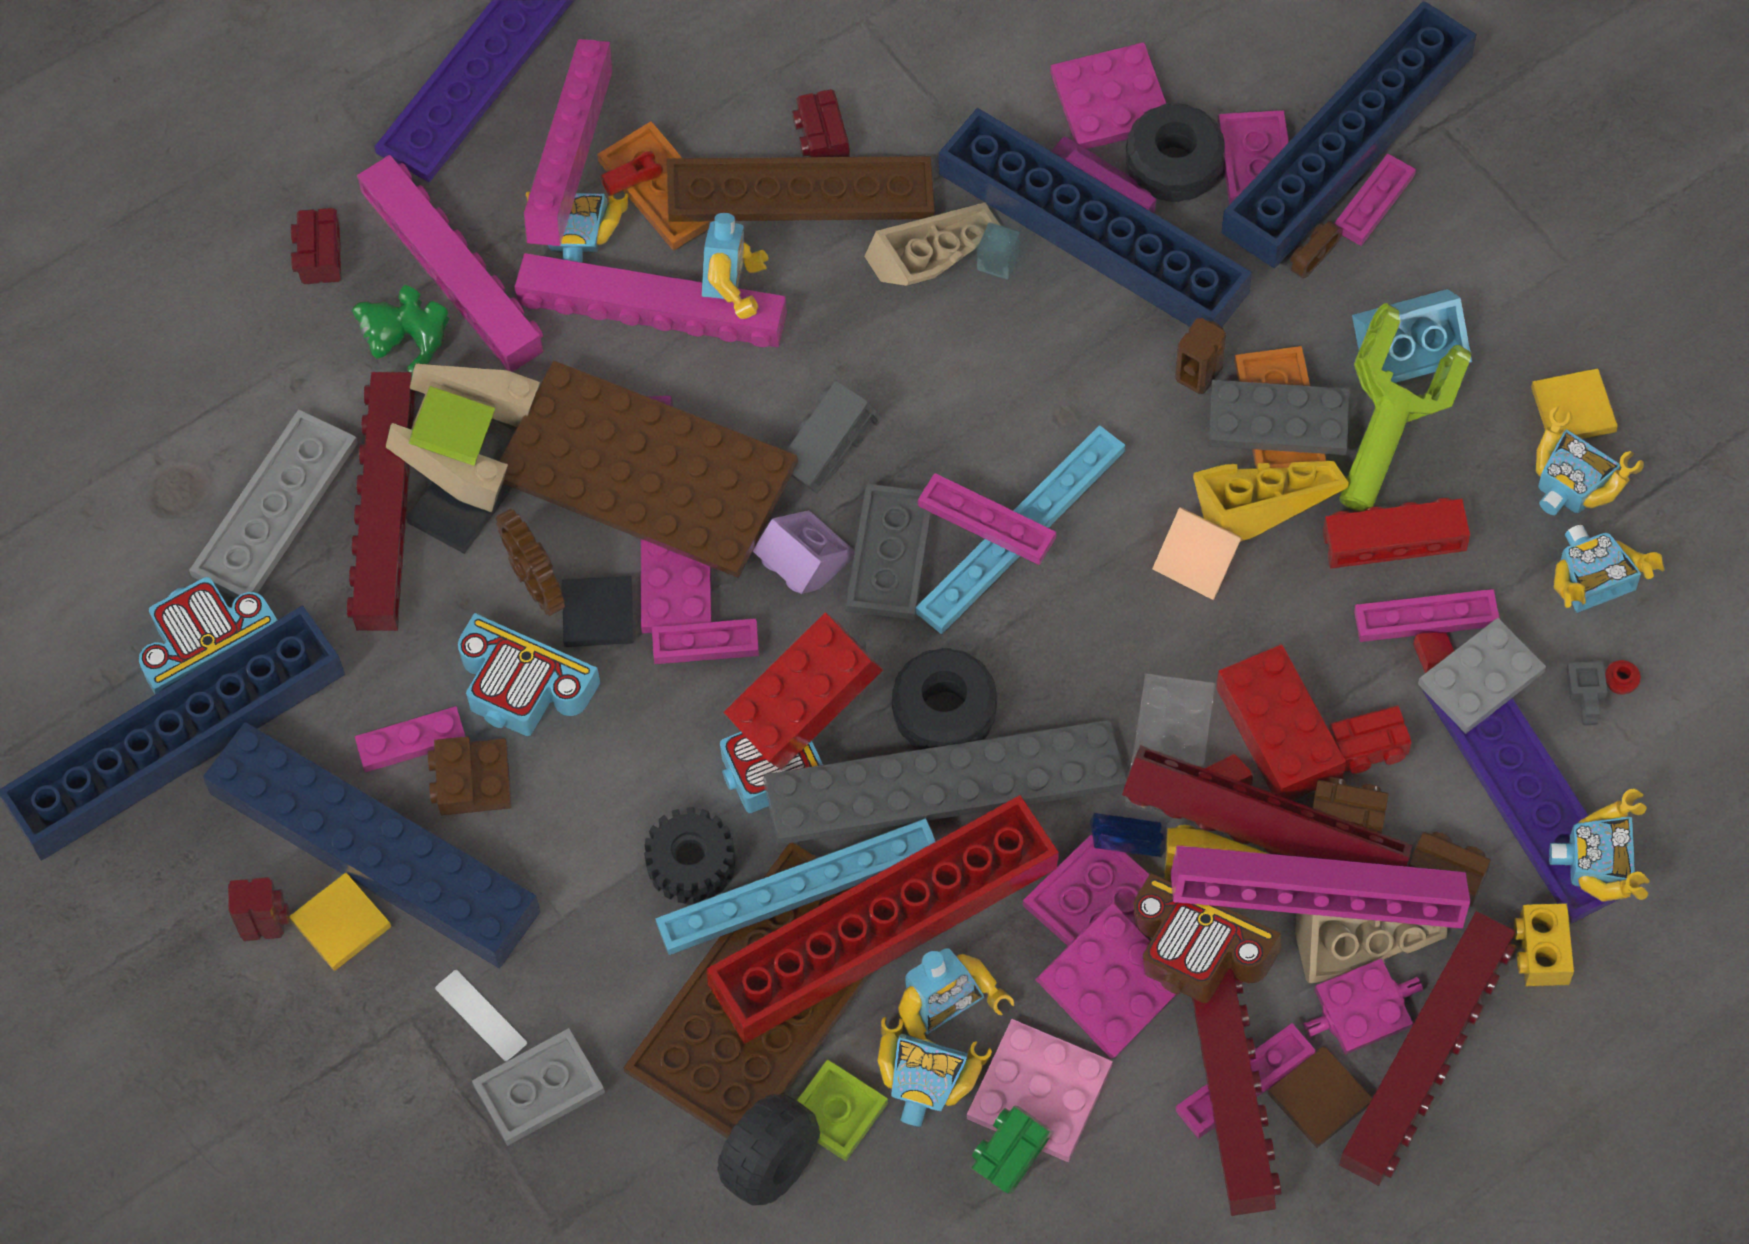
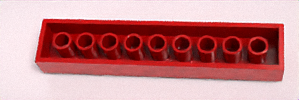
[707,795,1059,1044]

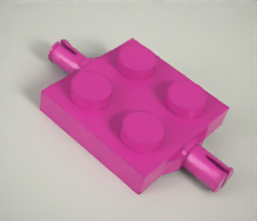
[1303,958,1423,1055]

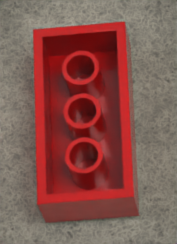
[723,612,883,770]
[1216,644,1346,800]

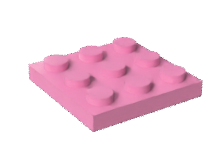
[967,1019,1113,1162]

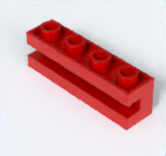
[1323,498,1470,569]

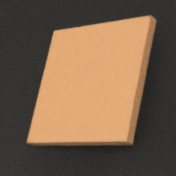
[1152,507,1242,600]

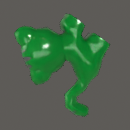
[352,285,450,376]

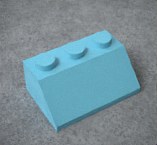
[1352,289,1472,383]

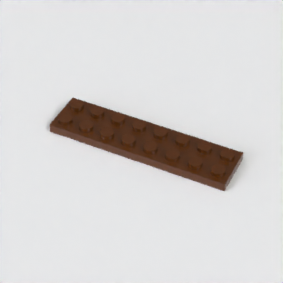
[667,156,935,222]

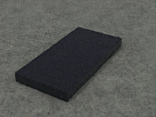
[406,420,515,554]

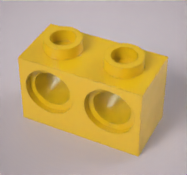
[1514,904,1574,986]

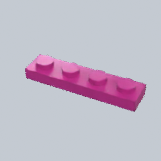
[918,473,1056,565]
[1354,589,1500,642]
[1176,1023,1315,1139]

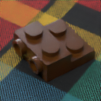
[427,736,512,816]

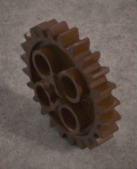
[495,508,565,616]

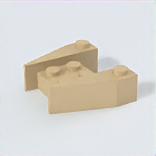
[386,364,540,512]

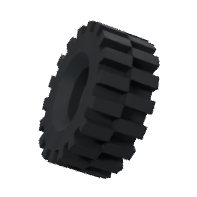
[644,807,736,904]

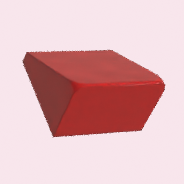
[1413,632,1454,673]
[1204,754,1253,785]

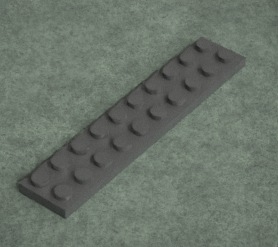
[763,720,1126,845]

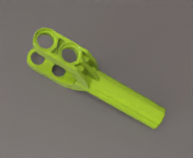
[1339,303,1471,512]

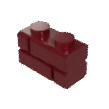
[792,89,850,157]
[291,208,341,284]
[228,877,290,941]

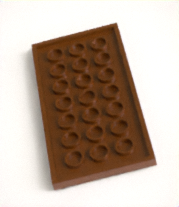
[499,360,798,578]
[623,842,872,1139]

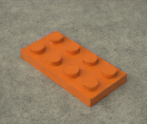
[597,121,713,251]
[1234,346,1326,469]

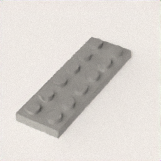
[189,409,358,598]

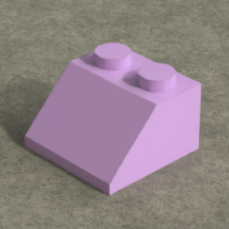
[753,510,855,594]

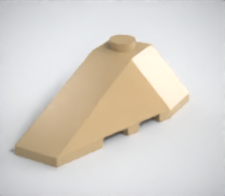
[864,202,1001,286]
[1295,913,1447,983]

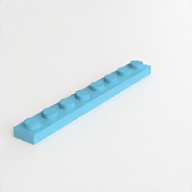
[916,425,1125,634]
[655,818,936,955]

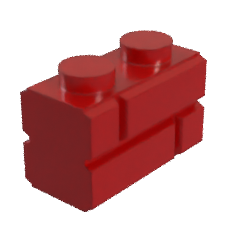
[1329,706,1411,774]

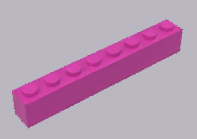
[524,39,612,246]
[357,155,543,372]
[515,253,787,347]
[1171,845,1470,929]

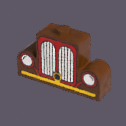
[1133,873,1282,1003]

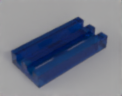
[1090,813,1166,857]

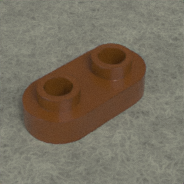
[1290,221,1343,279]

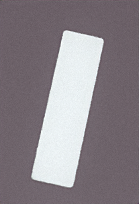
[435,970,527,1061]

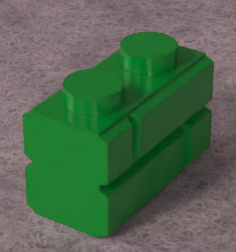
[971,1106,1054,1194]

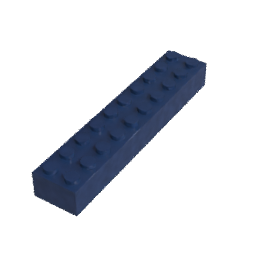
[1221,0,1477,269]
[938,107,1252,327]
[0,605,345,861]
[203,722,540,969]

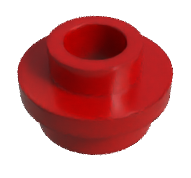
[1605,660,1641,695]

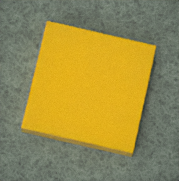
[1531,368,1618,439]
[289,873,391,972]

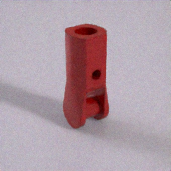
[600,151,663,196]

